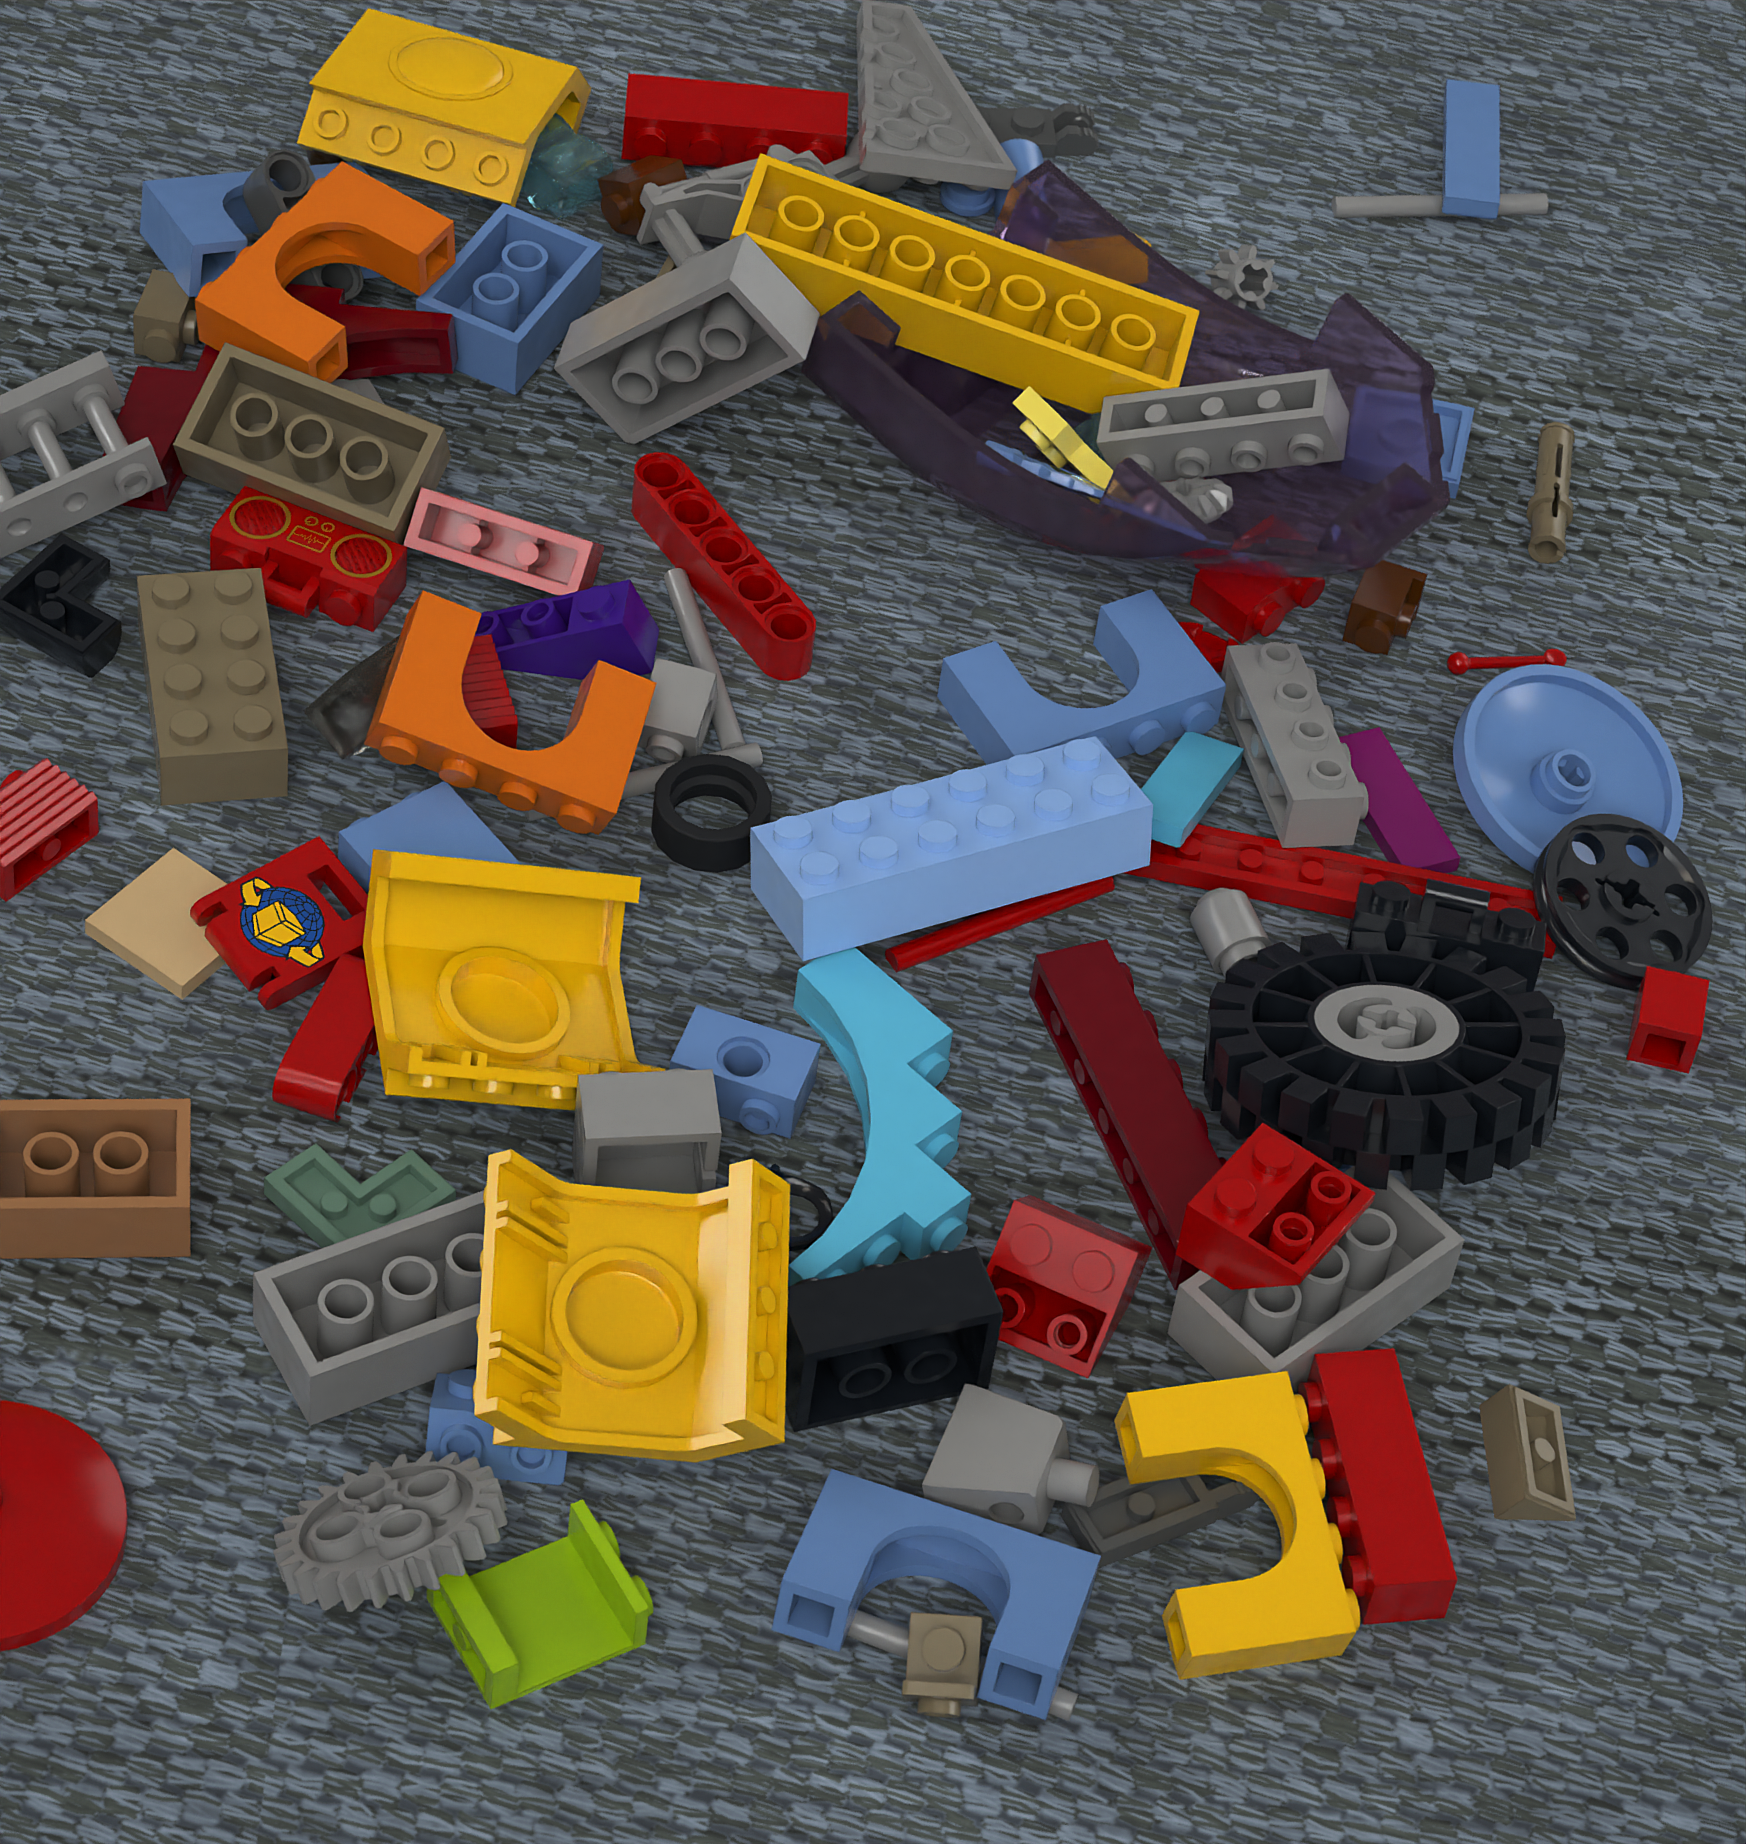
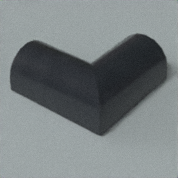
[0,534,122,678]

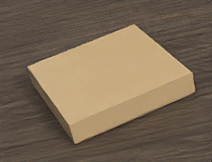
[85,847,227,1000]

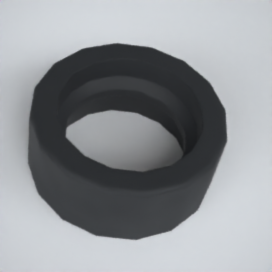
[651,754,772,873]

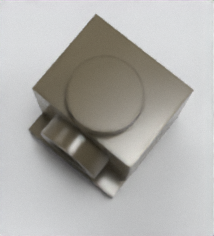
[133,269,199,363]

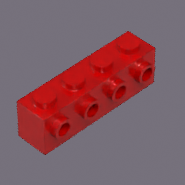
[621,73,849,168]
[1298,1348,1457,1625]

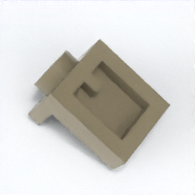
[902,1612,984,1718]

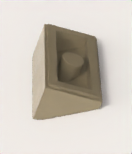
[1479,1384,1576,1521]

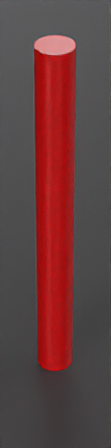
[885,876,1115,973]

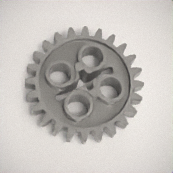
[273,1451,507,1612]

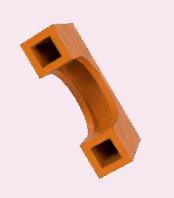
[195,161,456,383]
[364,590,657,835]

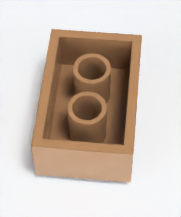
[0,1099,191,1259]

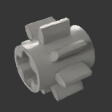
[1205,245,1279,315]

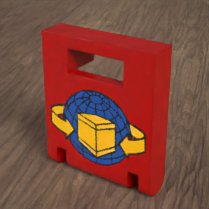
[190,836,368,1010]

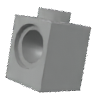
[638,658,718,763]

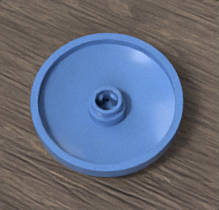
[1453,664,1683,874]

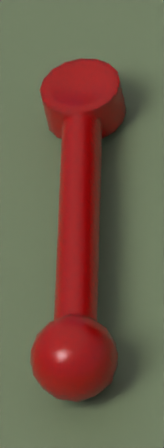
[1447,648,1567,675]

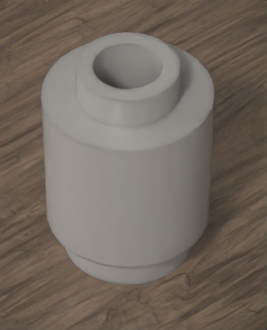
[1190,888,1272,980]

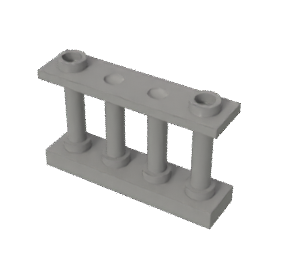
[0,350,167,559]

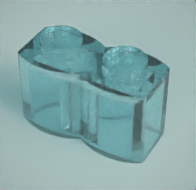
[521,113,613,219]

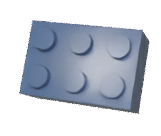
[416,203,603,395]

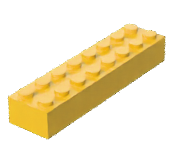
[729,153,1200,417]

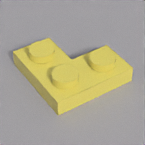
[1013,386,1138,515]

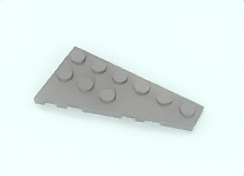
[856,0,1017,191]

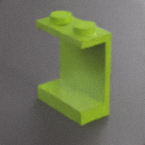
[426,1499,653,1710]

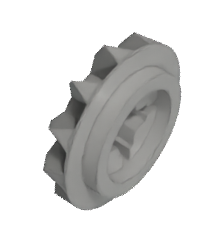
[1137,476,1233,528]

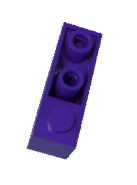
[475,579,660,680]

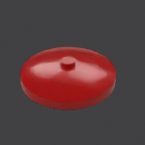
[0,1400,128,1651]

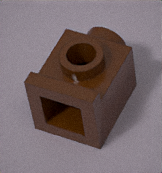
[1342,556,1428,655]

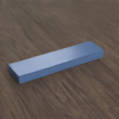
[1442,79,1500,220]

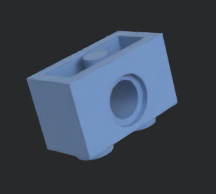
[669,1005,821,1139]

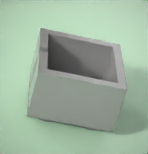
[572,1068,722,1194]

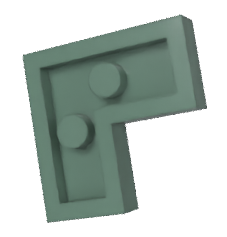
[264,1143,456,1248]

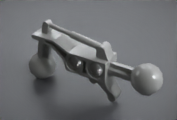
[636,132,910,267]

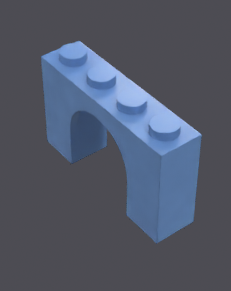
[140,161,384,297]
[937,589,1226,765]
[771,1469,1101,1720]

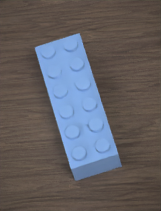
[750,736,1153,961]

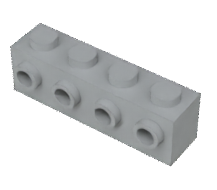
[1096,369,1350,486]
[1221,642,1368,848]

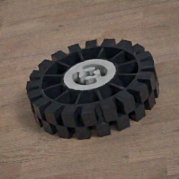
[1202,931,1566,1191]

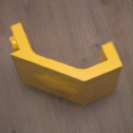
[297,8,591,207]
[363,849,665,1111]
[472,1149,790,1463]

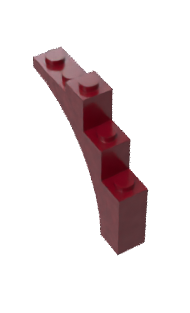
[102,284,458,512]

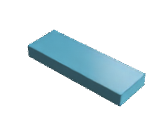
[1141,732,1244,848]

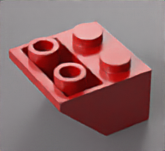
[1176,1123,1376,1290]
[986,1195,1153,1378]

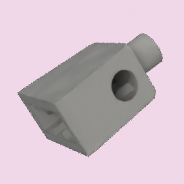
[922,1383,1100,1535]

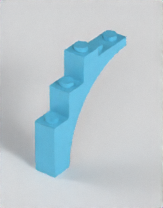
[788,947,971,1286]

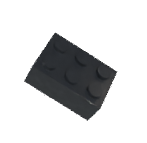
[785,1246,1004,1432]

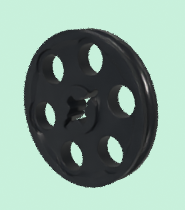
[1533,814,1713,991]

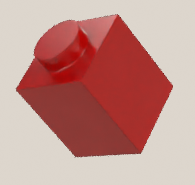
[1626,966,1710,1074]

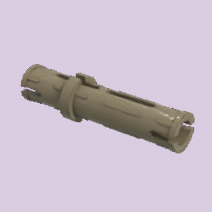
[1526,422,1575,564]

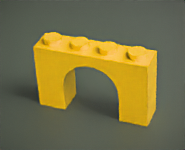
[1114,1371,1360,1680]

